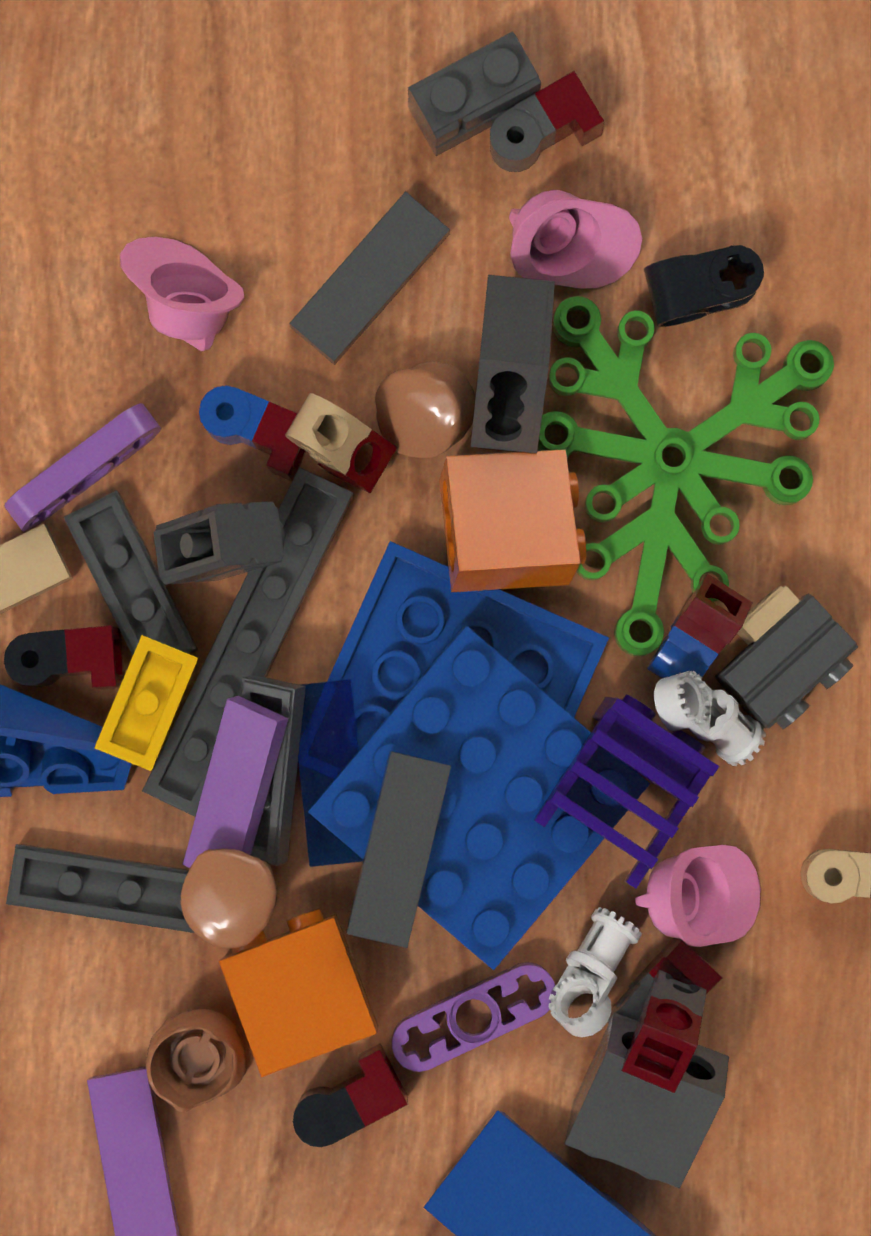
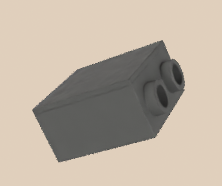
[471,275,555,454]
[565,1012,729,1188]

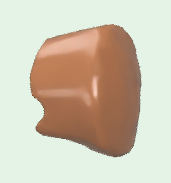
[375,361,476,458]
[181,849,277,948]
[146,1009,246,1112]

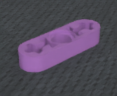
[4,403,161,531]
[392,962,556,1072]

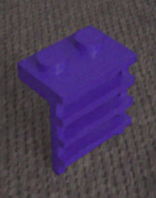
[534,694,720,889]

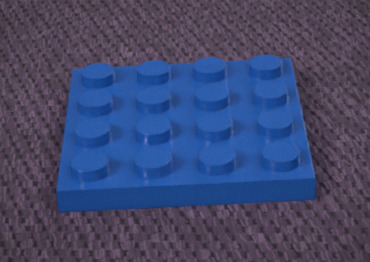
[298,541,609,779]
[307,626,650,970]

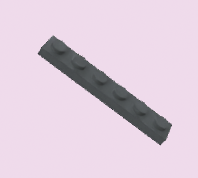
[142,467,354,817]

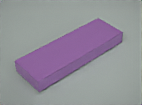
[183,696,289,868]
[87,1067,180,1236]

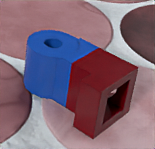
[199,385,306,481]
[647,573,753,679]

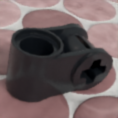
[644,245,764,327]

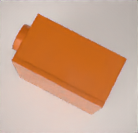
[439,450,586,592]
[219,908,378,1078]

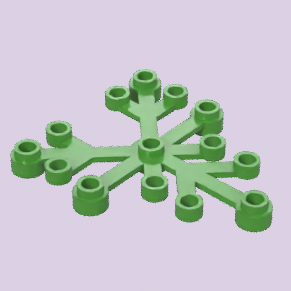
[537,296,834,657]

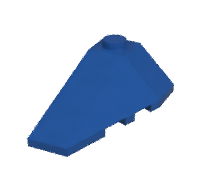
[0,684,132,797]

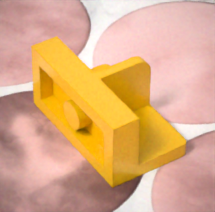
[94,635,198,771]

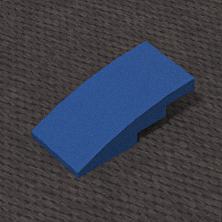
[424,1110,657,1236]

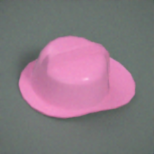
[509,190,642,289]
[120,237,244,351]
[635,845,761,947]

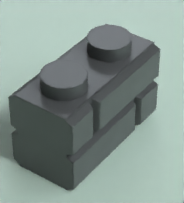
[408,31,541,156]
[153,502,285,585]
[714,593,858,729]

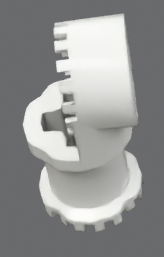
[654,671,766,766]
[549,907,642,1037]

